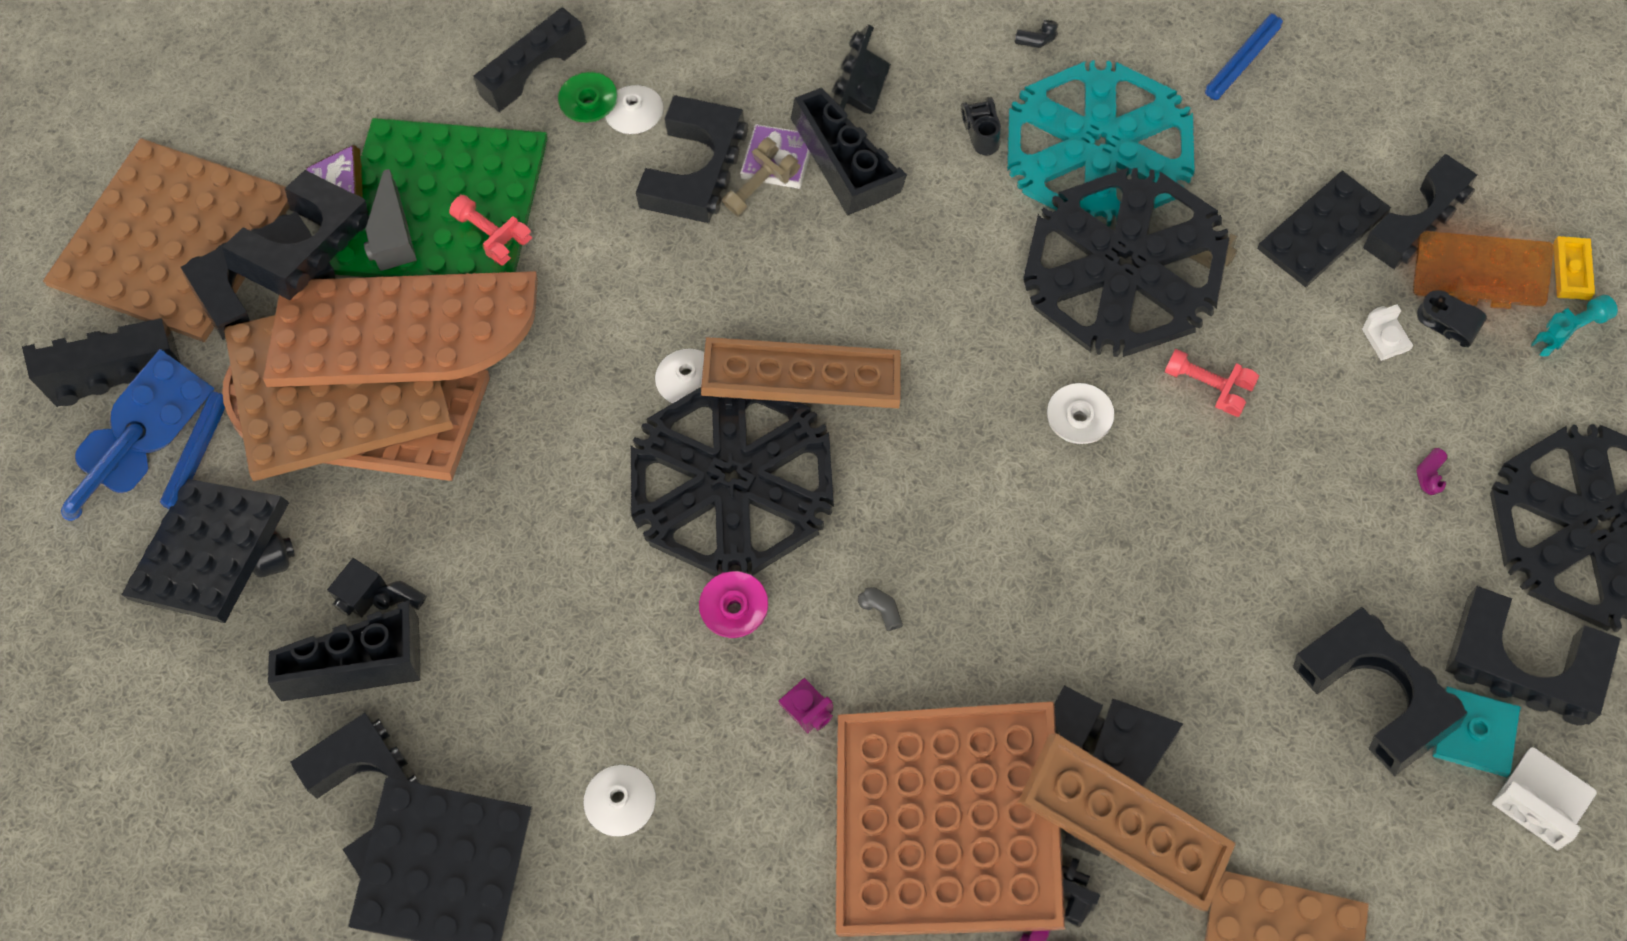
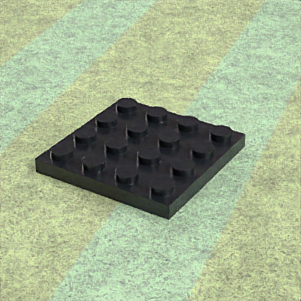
[121,479,289,623]
[348,777,532,941]

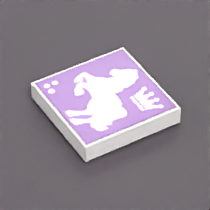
[740,124,810,189]

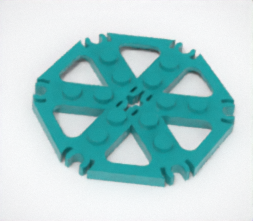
[1007,60,1195,227]

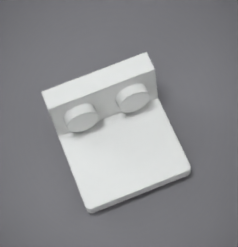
[1491,747,1597,850]

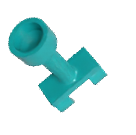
[1531,294,1618,357]

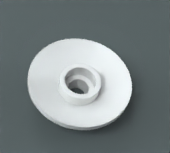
[605,85,663,134]
[655,349,704,403]
[1047,383,1114,444]
[584,765,656,836]

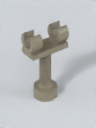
[721,137,801,217]

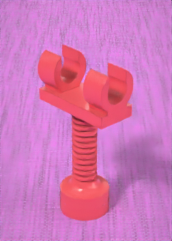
[449,195,533,266]
[1165,349,1259,417]

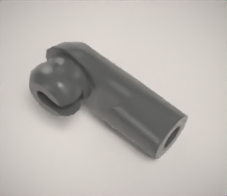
[858,587,903,631]

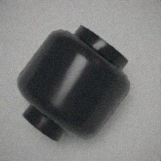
[253,530,295,578]

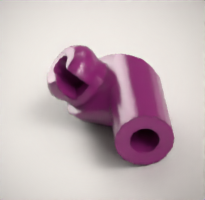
[1416,448,1448,495]

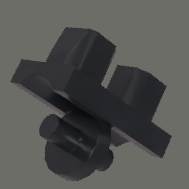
[1062,857,1101,927]

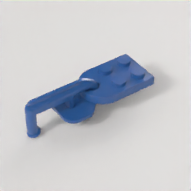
[61,349,215,521]

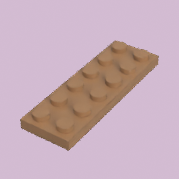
[701,337,901,409]
[1018,734,1236,912]

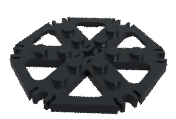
[1023,167,1230,357]
[631,387,834,576]
[1490,424,1627,632]

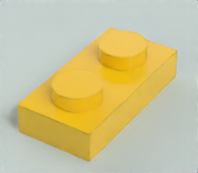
[1553,236,1595,300]

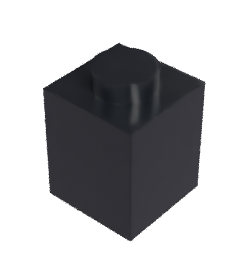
[327,558,387,618]

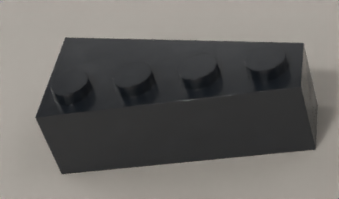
[791,87,907,216]
[22,318,181,407]
[268,600,420,702]
[1064,699,1183,856]

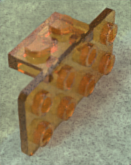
[1413,231,1554,310]

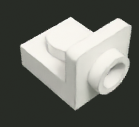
[1362,304,1413,361]

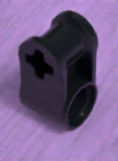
[961,97,1001,155]
[1417,290,1487,347]

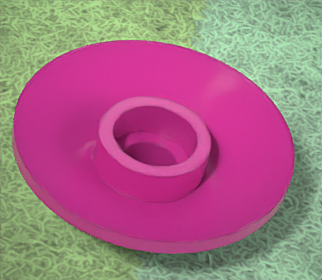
[699,571,768,638]

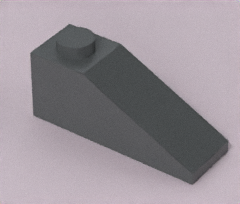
[364,169,417,271]

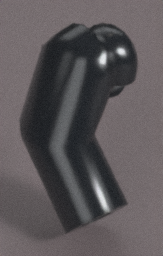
[1015,20,1058,48]
[373,581,427,610]

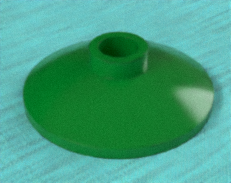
[558,72,618,123]

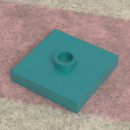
[1432,687,1521,777]

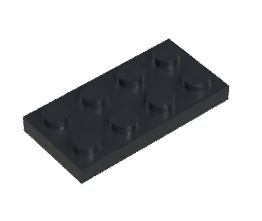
[1257,170,1391,287]

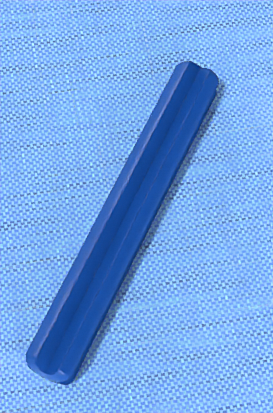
[1205,14,1283,100]
[160,392,225,509]

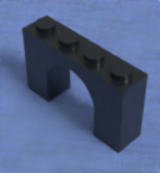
[635,95,748,223]
[222,170,369,300]
[180,211,336,340]
[1445,586,1621,726]
[1293,607,1468,777]
[290,712,421,878]

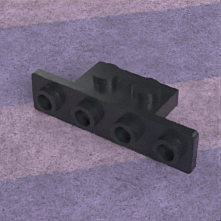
[832,24,891,114]

